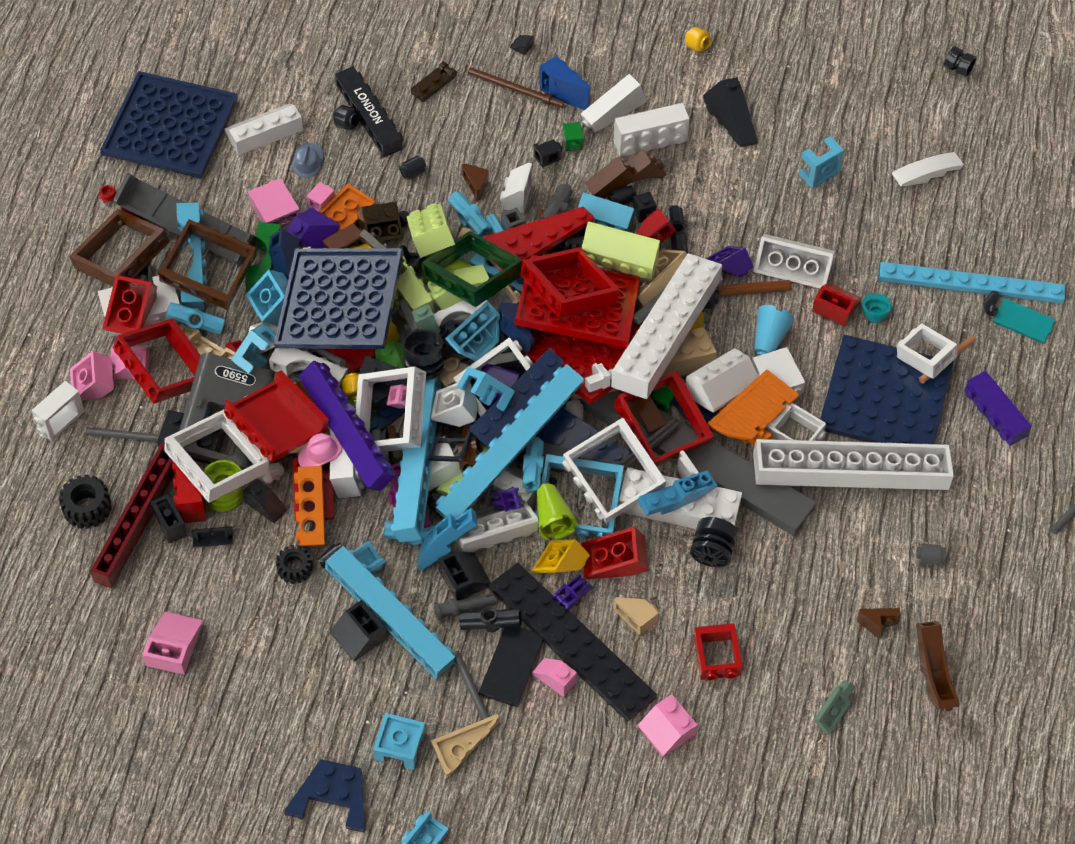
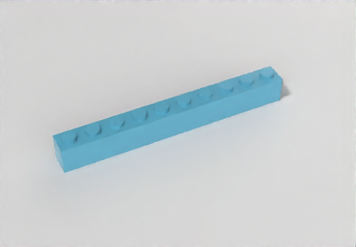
[436,364,584,518]
[391,377,442,542]

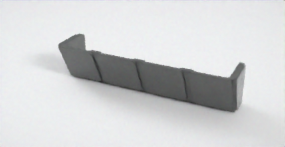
[113,173,256,265]

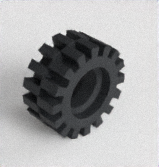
[276,545,313,584]

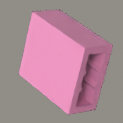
[248,178,300,228]

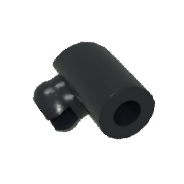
[983,291,999,316]

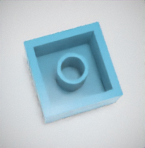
[246,270,288,325]

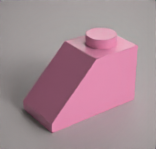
[532,658,577,697]

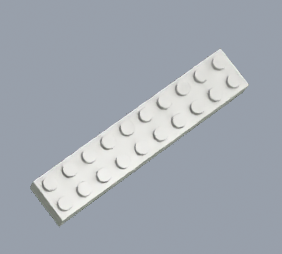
[611,253,722,399]
[753,439,954,490]

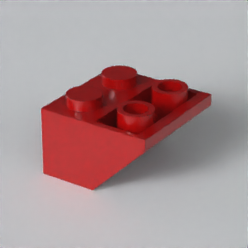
[812,283,862,326]

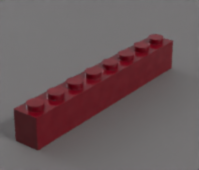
[90,443,174,589]

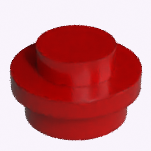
[99,185,117,202]

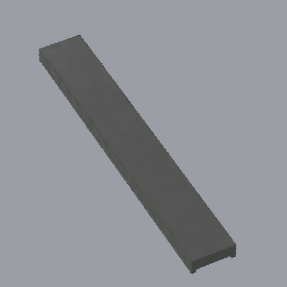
[569,390,816,536]

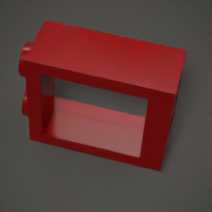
[693,623,742,681]

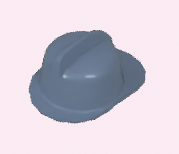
[292,143,323,178]

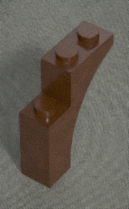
[585,149,667,199]
[916,621,959,711]

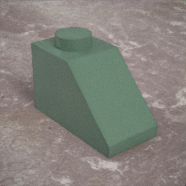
[411,304,440,333]

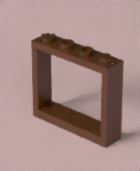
[69,209,170,287]
[159,219,256,310]

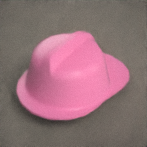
[298,433,342,467]

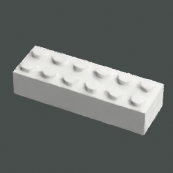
[618,467,742,529]

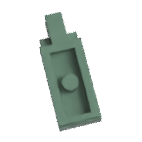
[814,681,855,734]

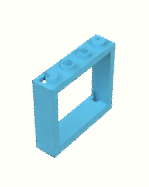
[536,454,624,538]

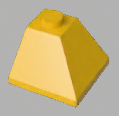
[531,539,590,573]

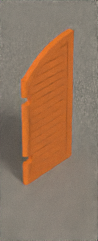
[707,369,800,441]

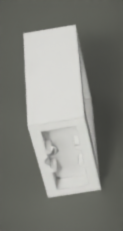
[897,323,957,379]
[31,381,85,441]
[766,403,826,441]

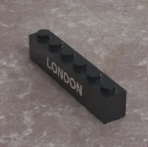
[335,66,404,157]

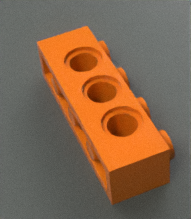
[294,466,325,548]

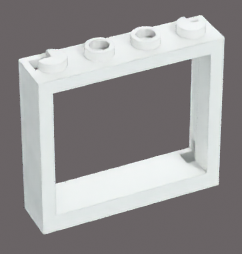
[454,337,533,416]
[356,367,426,452]
[164,410,269,503]
[562,418,666,523]

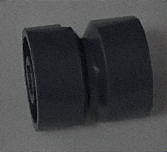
[944,46,977,77]

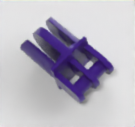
[490,487,524,512]
[552,574,593,611]

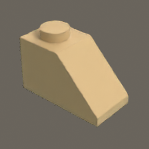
[613,597,659,636]

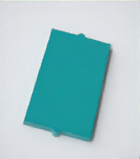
[992,298,1056,344]

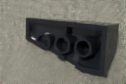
[702,77,757,147]

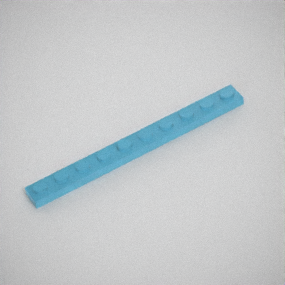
[878,262,1065,304]

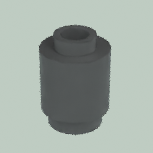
[916,543,946,565]

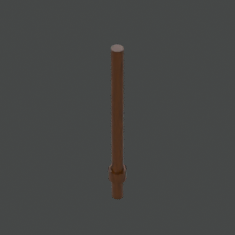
[468,67,565,108]

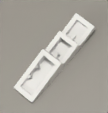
[892,152,964,186]

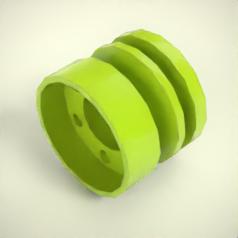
[204,460,244,512]

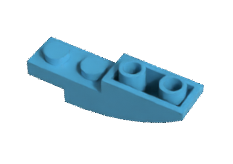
[637,470,717,516]
[417,508,477,571]

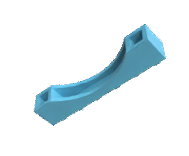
[176,202,207,310]

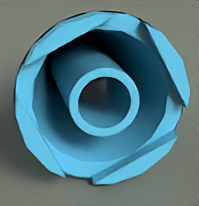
[754,305,794,356]

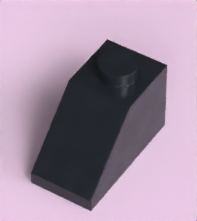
[243,479,287,523]
[150,494,187,544]

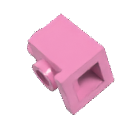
[387,385,407,409]

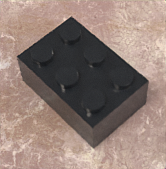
[157,410,226,464]

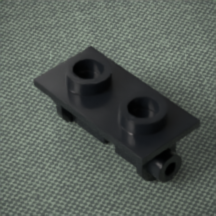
[191,525,233,548]

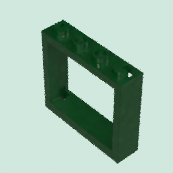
[422,231,523,307]

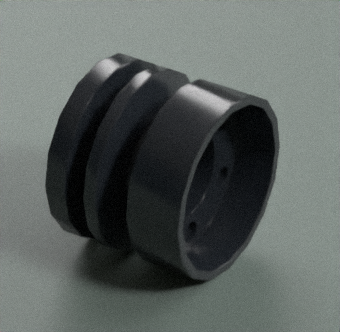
[403,329,444,380]
[690,517,738,568]

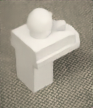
[585,363,613,392]
[260,460,284,484]

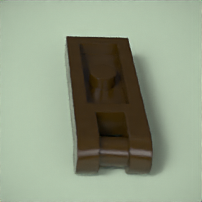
[410,61,457,102]

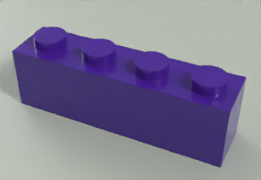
[964,371,1032,446]

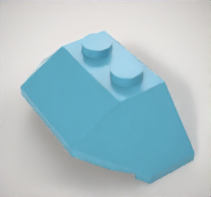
[445,300,500,361]

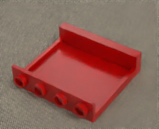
[224,370,329,462]

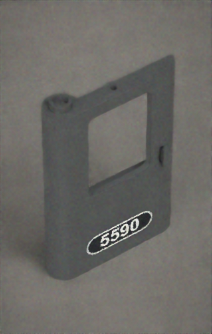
[179,353,274,470]

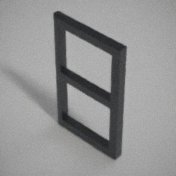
[428,421,476,462]

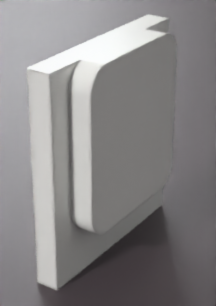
[677,451,699,478]

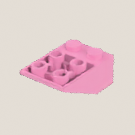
[143,612,203,675]

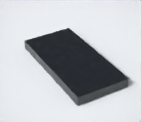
[479,627,543,707]

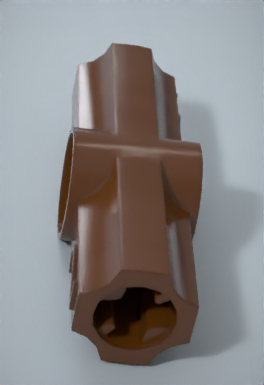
[458,426,482,473]

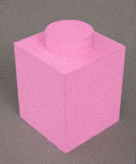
[306,182,335,211]

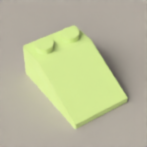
[427,264,490,310]

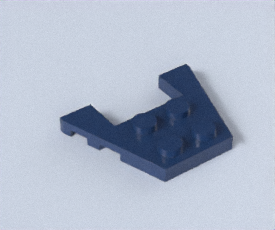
[284,759,365,833]

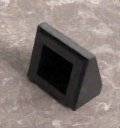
[510,35,534,55]

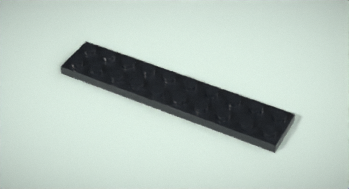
[488,562,657,722]

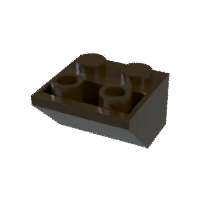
[356,201,403,241]

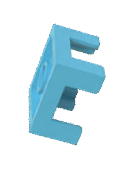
[799,136,844,188]
[231,325,276,374]
[457,367,515,411]
[373,713,426,770]

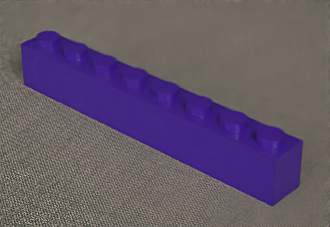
[298,361,395,491]

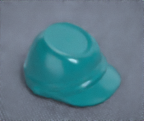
[861,293,893,323]

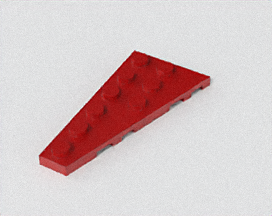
[482,207,595,271]

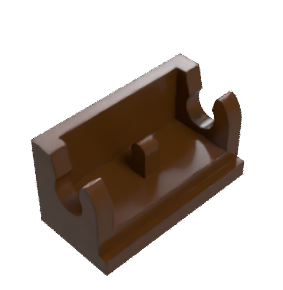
[322,224,365,248]

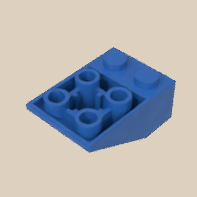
[540,56,590,110]

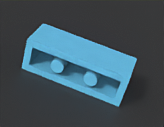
[578,192,636,232]

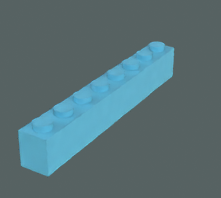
[325,546,455,679]

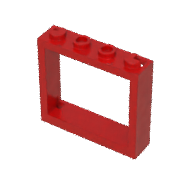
[520,247,620,319]
[112,318,201,404]
[614,370,714,466]

